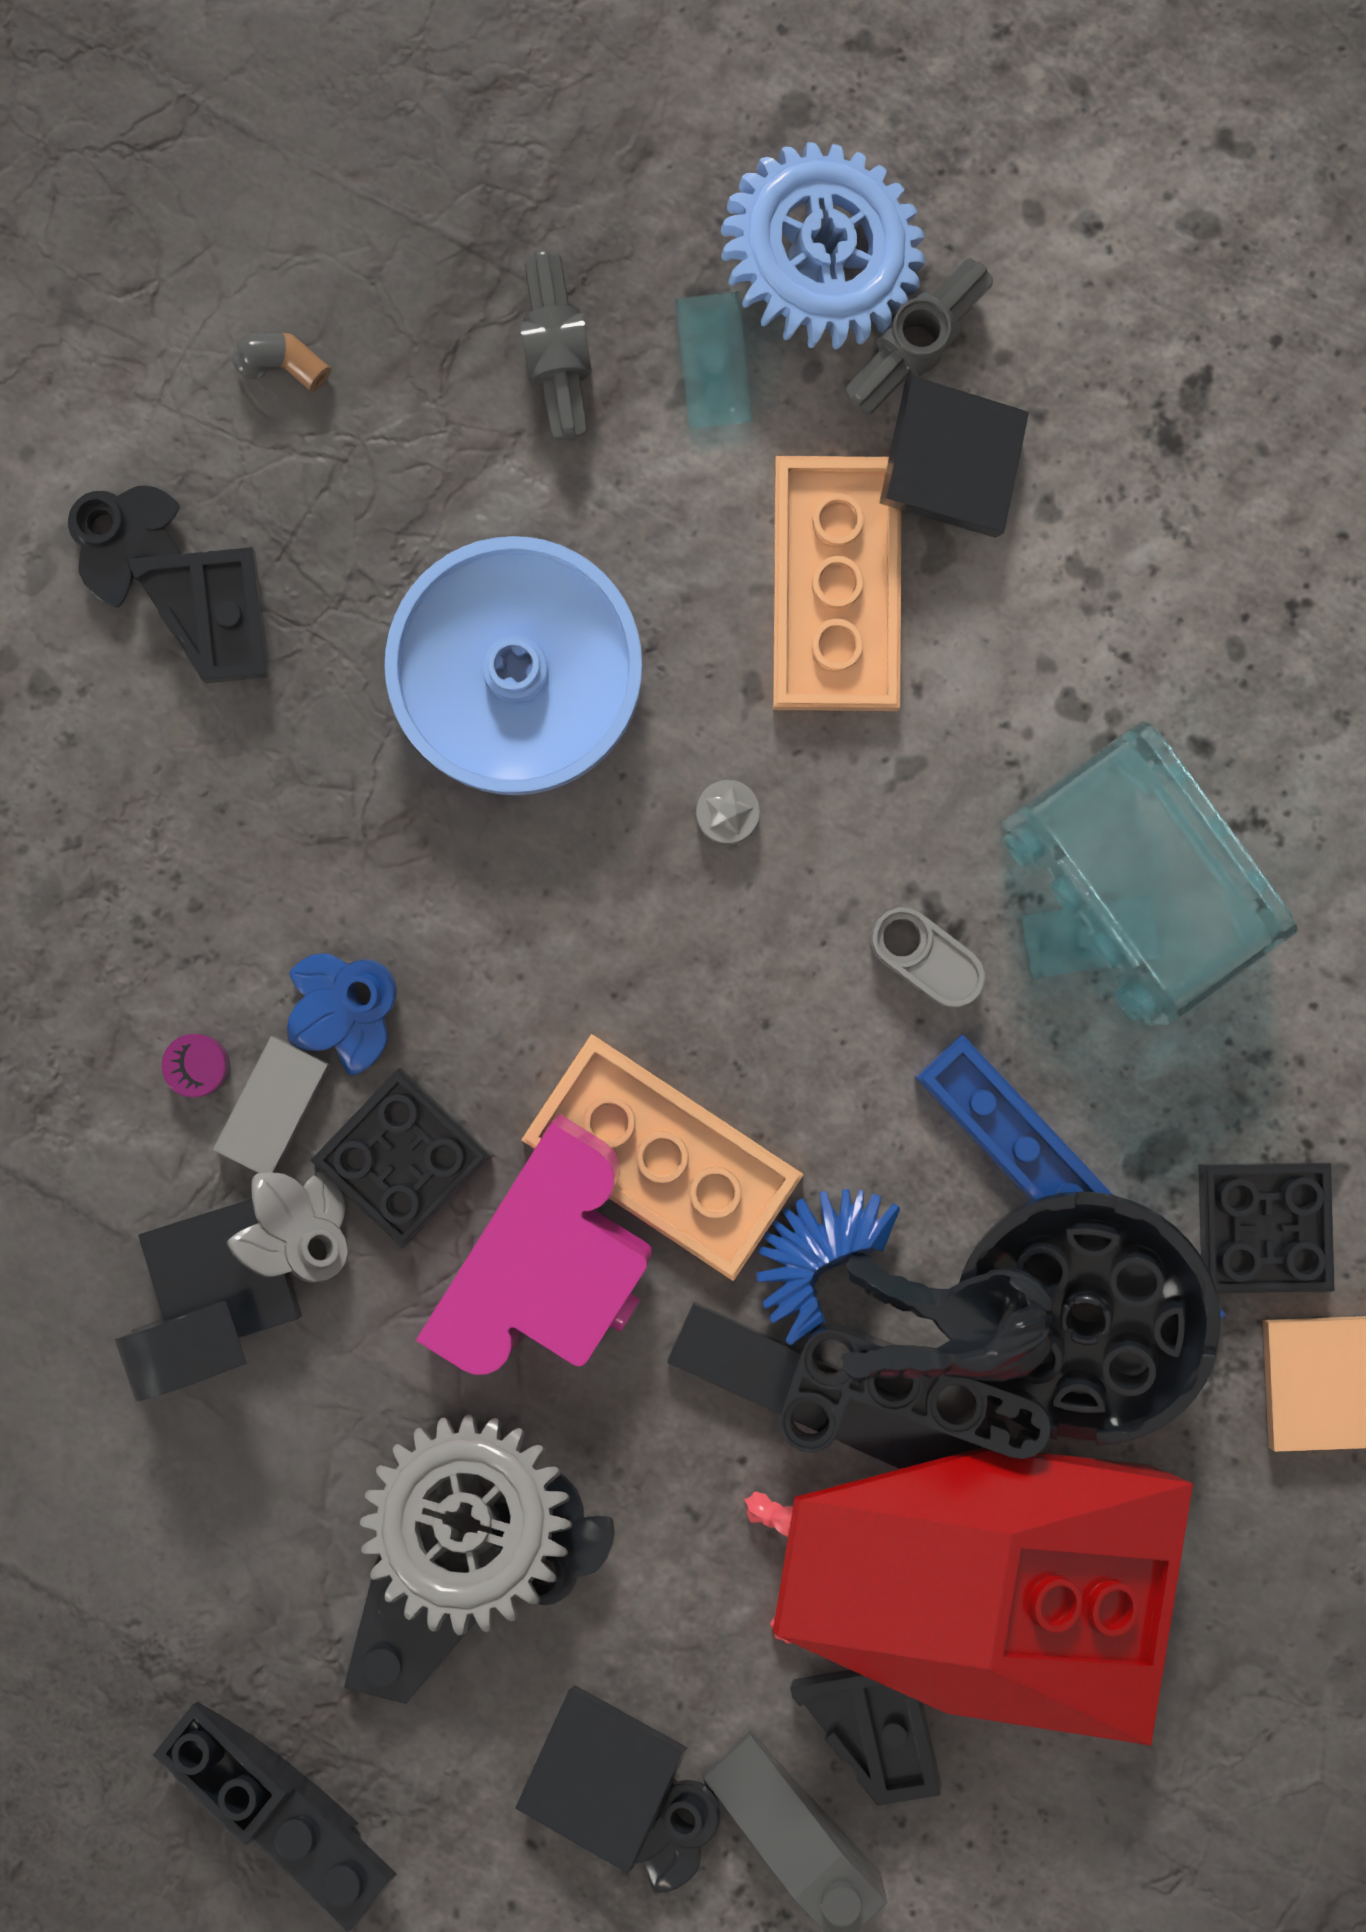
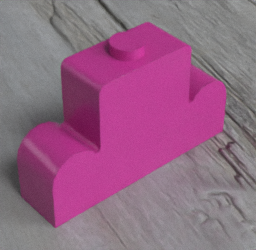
[416,1114,652,1375]

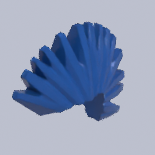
[756,1189,901,1346]

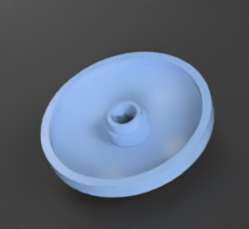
[385,536,643,795]

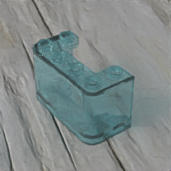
[1000,721,1298,1026]

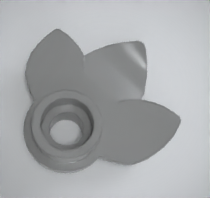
[227,1170,348,1283]

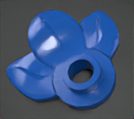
[287,953,397,1076]

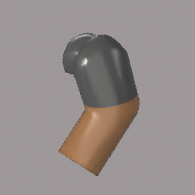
[233,332,331,392]

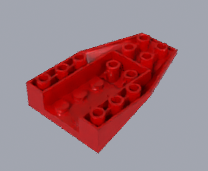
[772,1447,1193,1746]

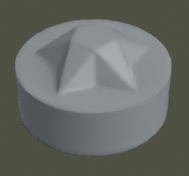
[696,780,760,845]

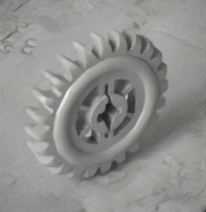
[360,1414,572,1635]

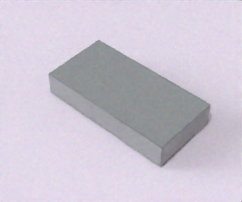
[213,1036,331,1173]

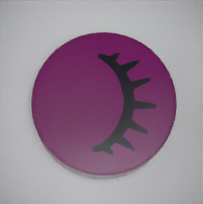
[161,1034,230,1097]

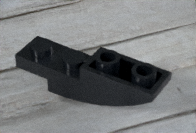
[153,1702,397,1932]

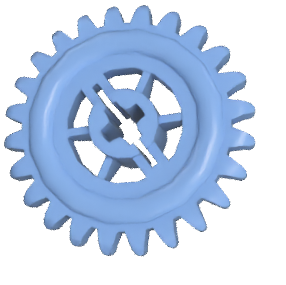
[721,142,926,350]

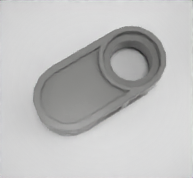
[870,907,985,1007]

